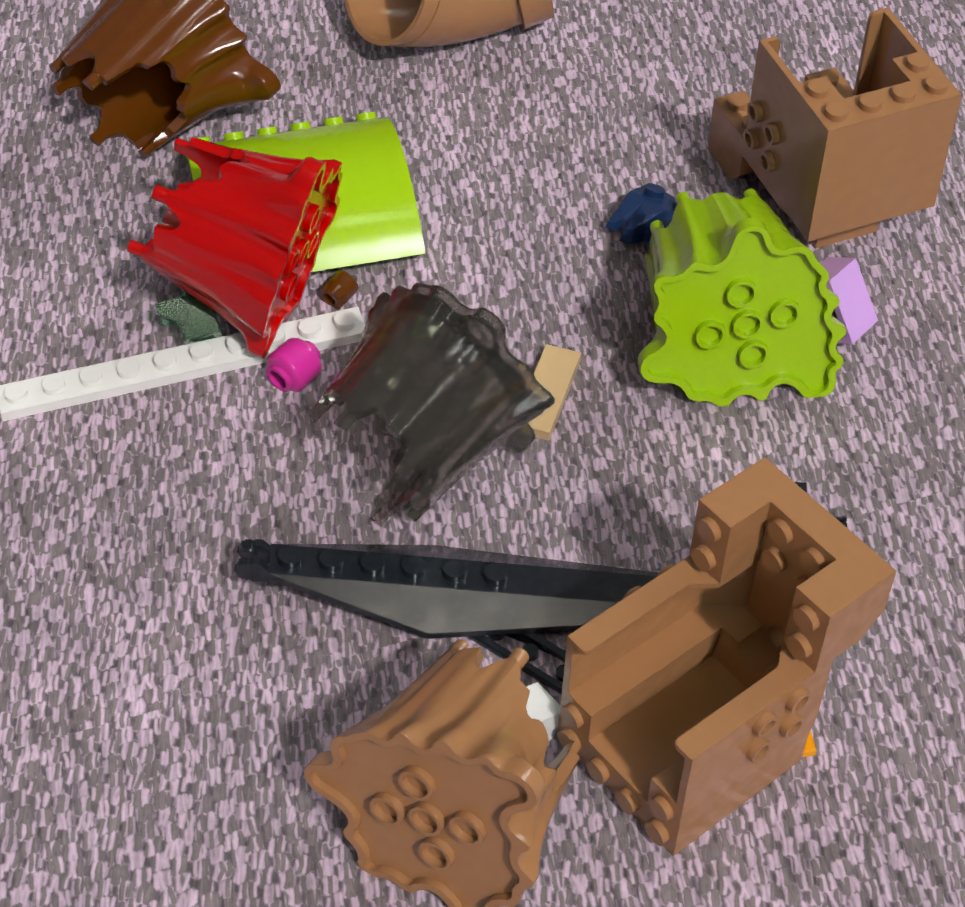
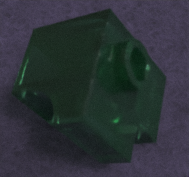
[155,290,223,345]

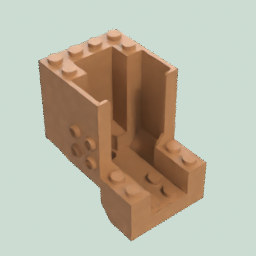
[708,8,962,249]
[558,457,896,856]

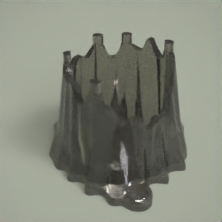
[307,283,555,527]

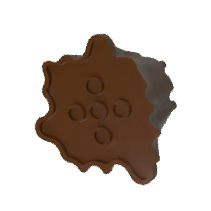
[49,0,281,158]

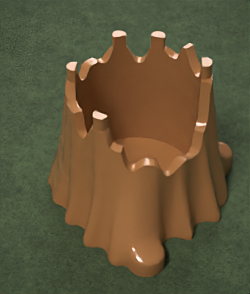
[304,639,580,907]

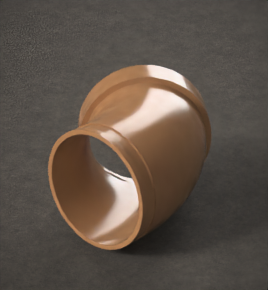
[345,0,554,48]

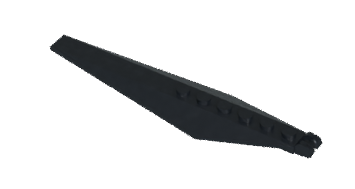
[234,538,659,639]

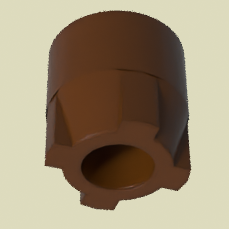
[319,270,359,310]

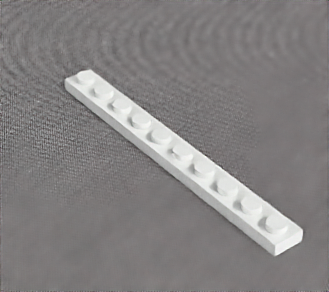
[0,307,368,421]

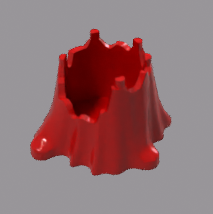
[127,137,342,359]

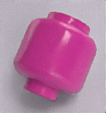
[266,338,322,392]

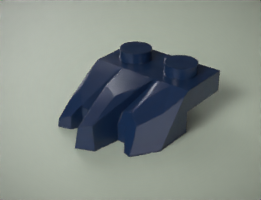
[605,183,677,250]

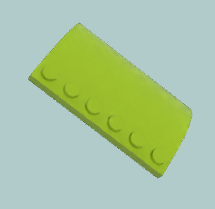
[185,112,426,272]

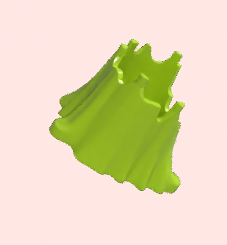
[638,189,846,407]

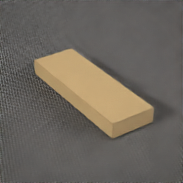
[513,344,581,441]

